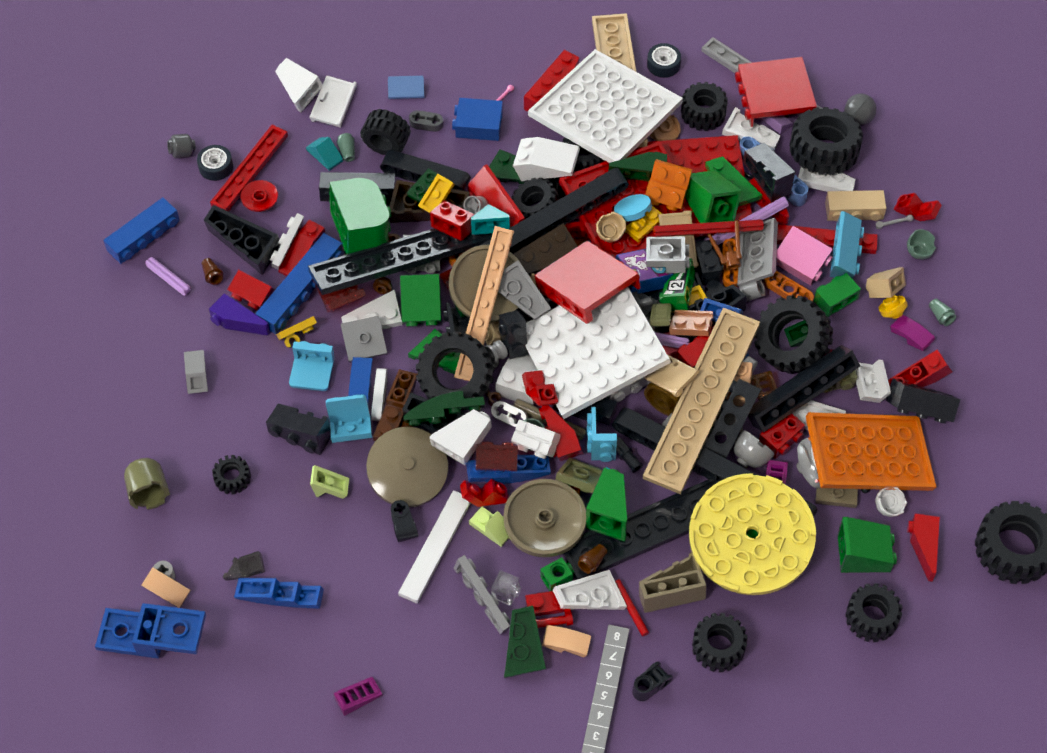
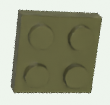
[555,458,603,493]

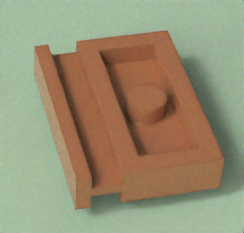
[669,310,714,336]

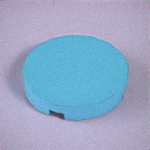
[614,194,652,222]

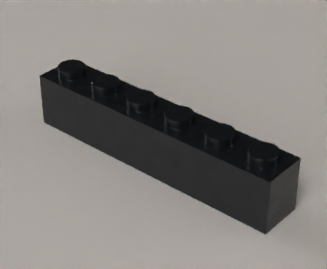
[748,345,860,433]

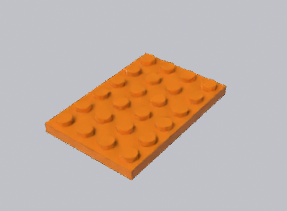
[805,412,936,491]

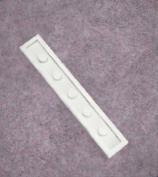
[398,490,471,604]

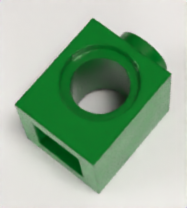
[540,557,574,592]

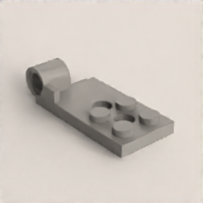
[737,218,778,302]

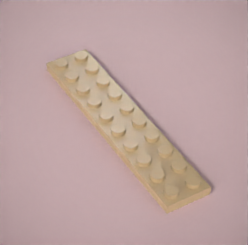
[592,14,648,148]
[643,308,760,494]

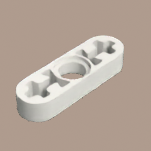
[371,368,388,421]

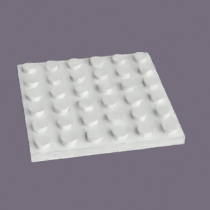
[528,49,683,163]
[525,287,671,419]

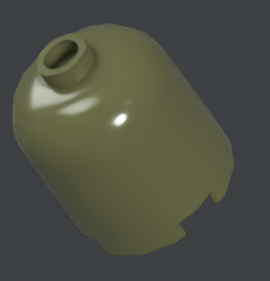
[124,458,170,510]

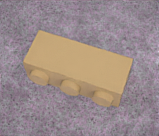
[825,190,886,221]

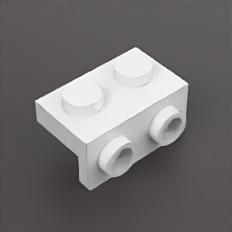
[855,360,891,403]

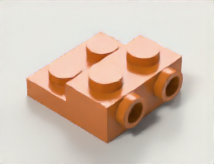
[645,159,693,211]

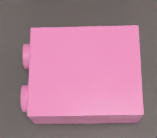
[776,226,833,286]

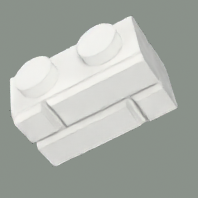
[511,420,561,459]

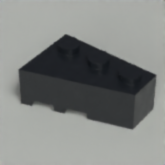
[886,378,961,424]
[266,403,331,455]

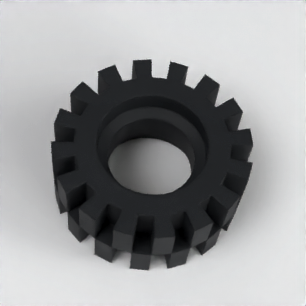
[212,455,251,495]

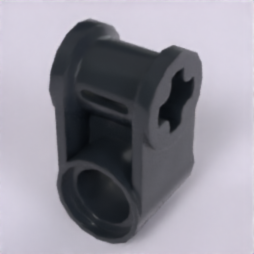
[391,500,418,543]
[632,661,673,701]

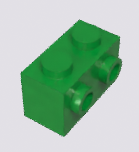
[814,273,861,317]

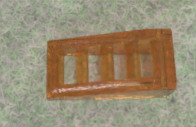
[751,371,777,400]

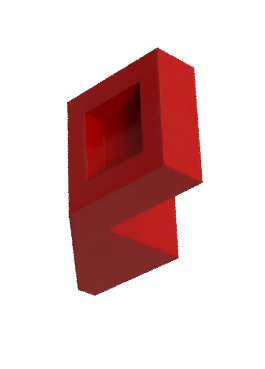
[894,193,942,221]
[522,370,558,406]
[460,479,508,507]

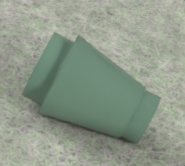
[337,133,355,162]
[929,298,956,326]

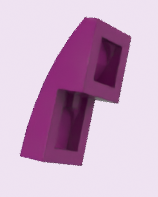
[890,315,935,351]

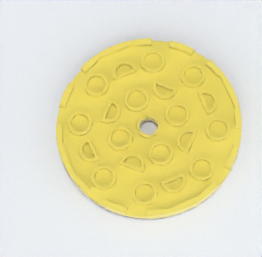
[689,473,816,595]

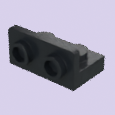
[443,303,470,334]

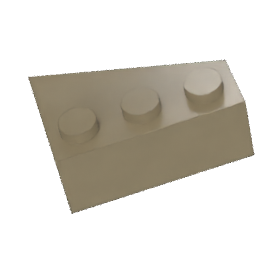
[639,553,706,613]

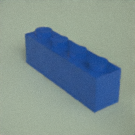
[103,197,180,264]

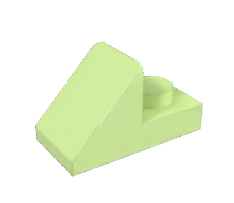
[310,465,349,499]
[469,507,509,547]

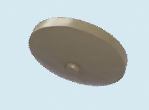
[449,245,522,322]
[366,427,448,508]
[503,479,586,557]

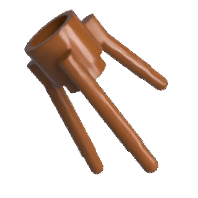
[708,220,742,270]

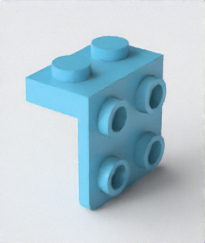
[289,341,335,391]
[325,395,372,443]
[587,407,617,462]

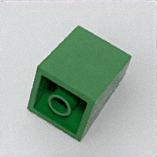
[685,170,742,223]
[400,274,441,327]
[586,468,627,542]
[837,517,897,573]

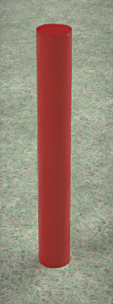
[615,579,649,637]

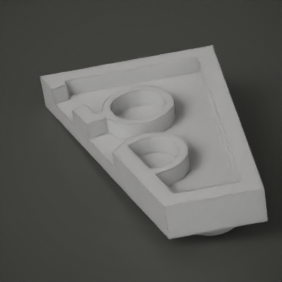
[498,260,551,320]

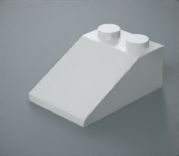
[513,137,580,181]
[496,352,538,405]

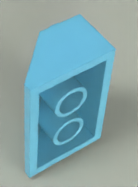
[830,211,864,279]

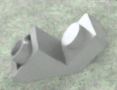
[184,350,208,394]

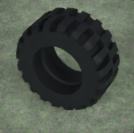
[789,107,863,175]
[754,295,833,374]
[415,331,494,399]
[975,501,1047,584]

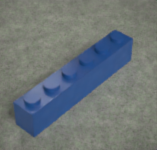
[255,233,344,334]

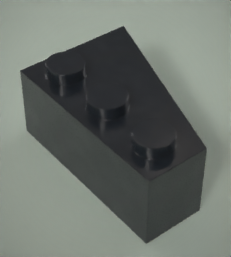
[743,143,795,203]

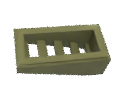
[650,303,672,326]

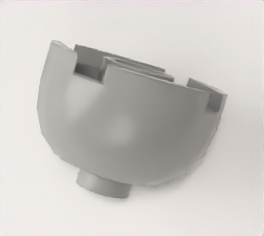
[734,430,774,468]

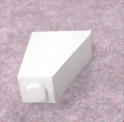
[275,58,323,112]
[430,409,492,465]

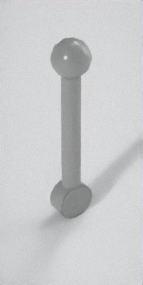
[875,214,914,229]

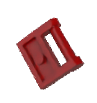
[525,591,573,628]

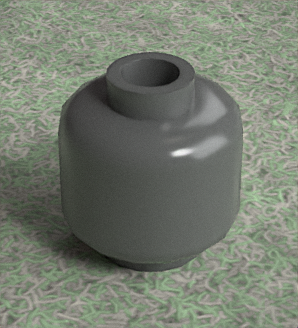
[167,134,196,158]

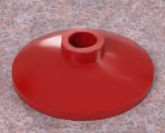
[241,180,278,212]

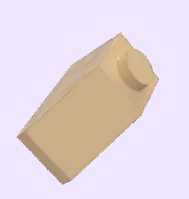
[866,267,906,298]

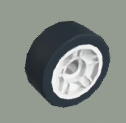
[647,43,681,78]
[197,145,233,181]

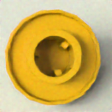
[879,295,908,319]

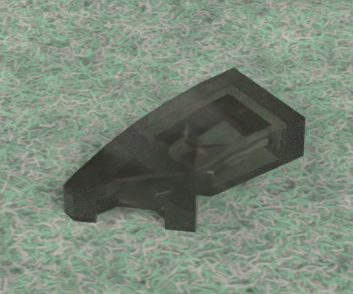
[223,551,265,581]

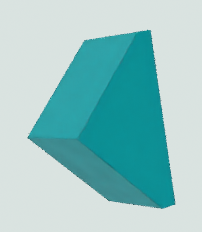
[306,137,343,171]
[471,204,510,235]

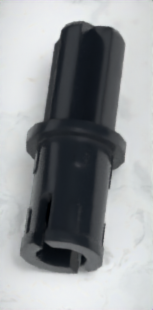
[616,436,643,473]

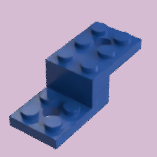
[95,603,206,659]

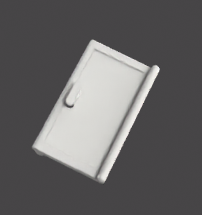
[309,76,357,128]

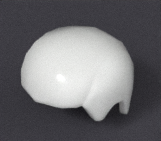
[875,487,907,517]

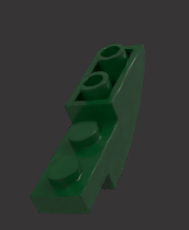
[404,391,485,426]

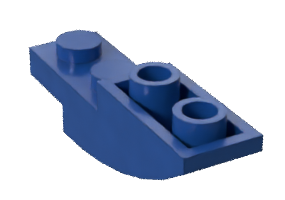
[466,455,551,484]

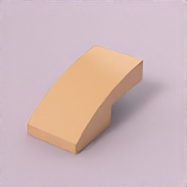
[141,567,191,608]
[542,625,591,658]

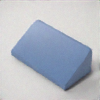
[388,76,424,99]

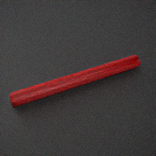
[653,220,764,237]

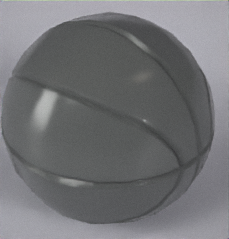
[844,93,877,126]

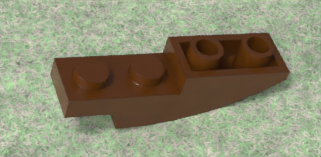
[373,369,418,441]

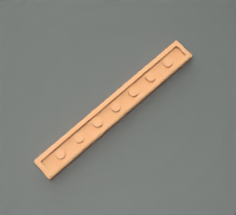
[454,226,514,381]

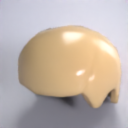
[596,212,626,243]

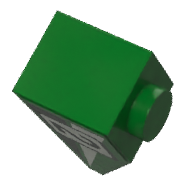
[659,258,695,311]

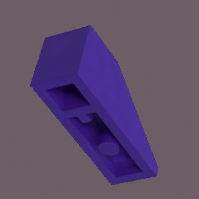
[209,293,270,336]

